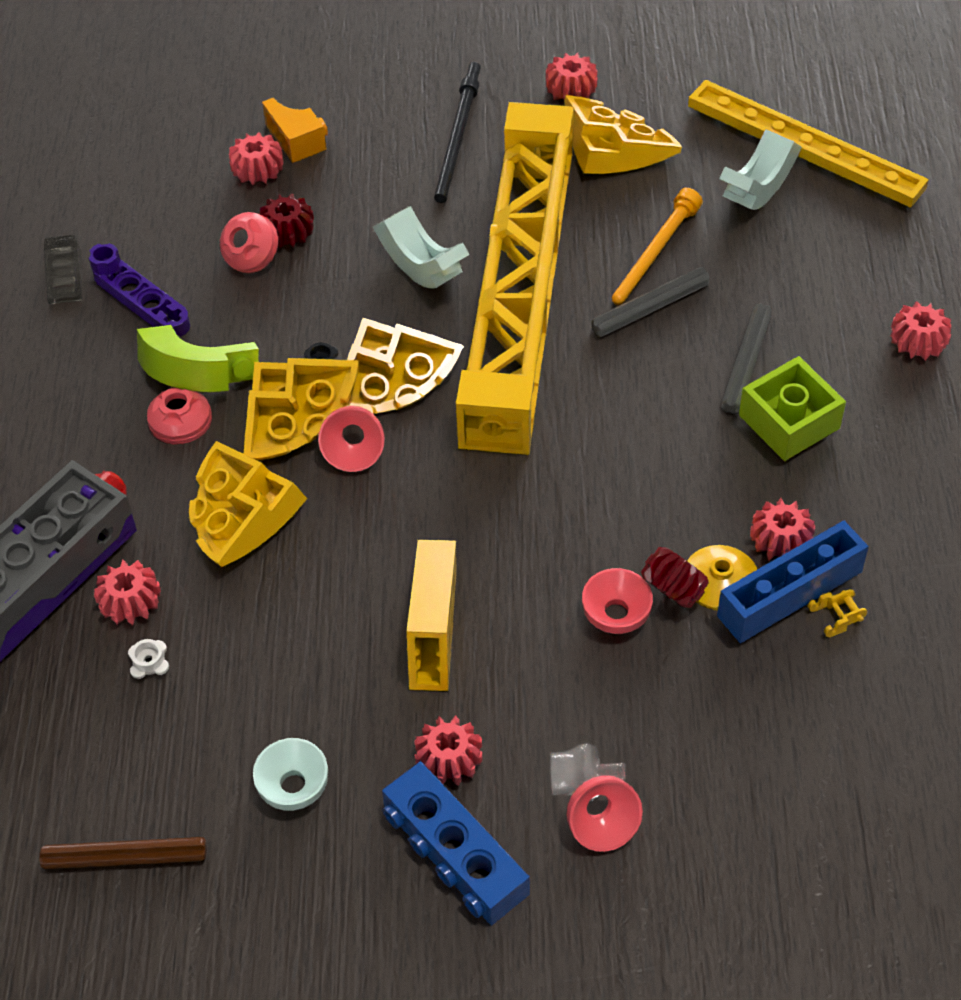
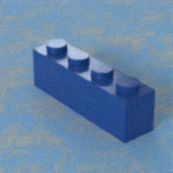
[717,520,869,643]

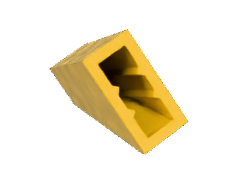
[407,540,457,691]

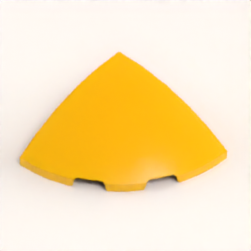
[564,95,682,174]
[344,318,463,414]
[243,358,359,460]
[189,441,308,567]

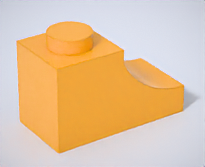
[262,97,328,163]

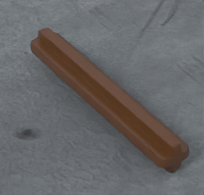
[39,837,207,869]

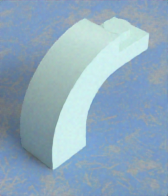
[719,129,802,210]
[373,206,469,289]

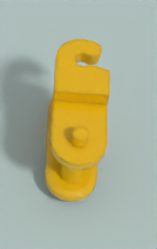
[807,589,867,637]

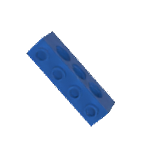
[382,761,530,926]

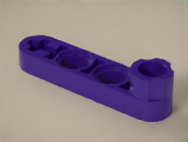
[89,243,191,337]

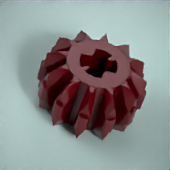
[259,193,314,249]
[641,547,709,608]

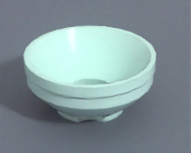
[253,738,328,810]

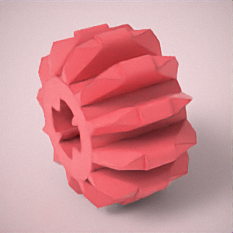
[546,53,598,100]
[229,132,284,186]
[891,301,951,361]
[750,498,815,561]
[94,559,161,626]
[414,715,483,786]

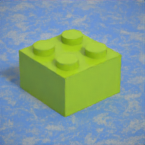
[739,356,846,461]

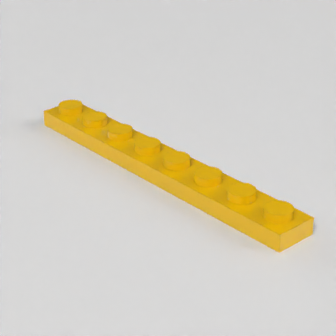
[688,80,929,208]

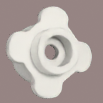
[128,639,169,679]

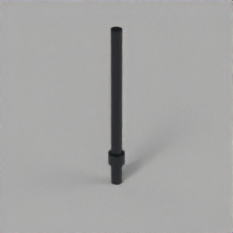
[434,62,481,203]

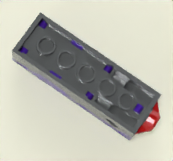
[0,460,137,661]

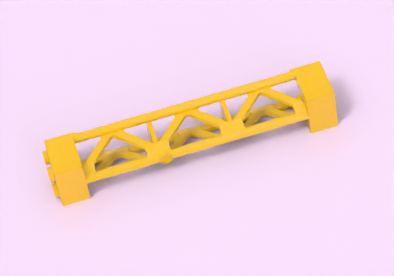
[456,102,574,455]

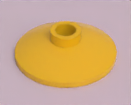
[687,545,758,610]

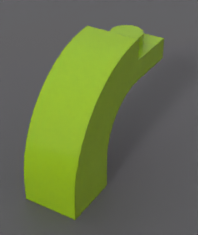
[137,325,259,392]

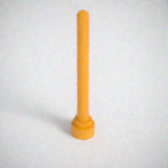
[612,188,703,305]

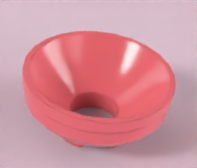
[220,212,278,273]
[147,388,212,445]
[318,406,385,472]
[582,568,653,634]
[566,776,643,852]

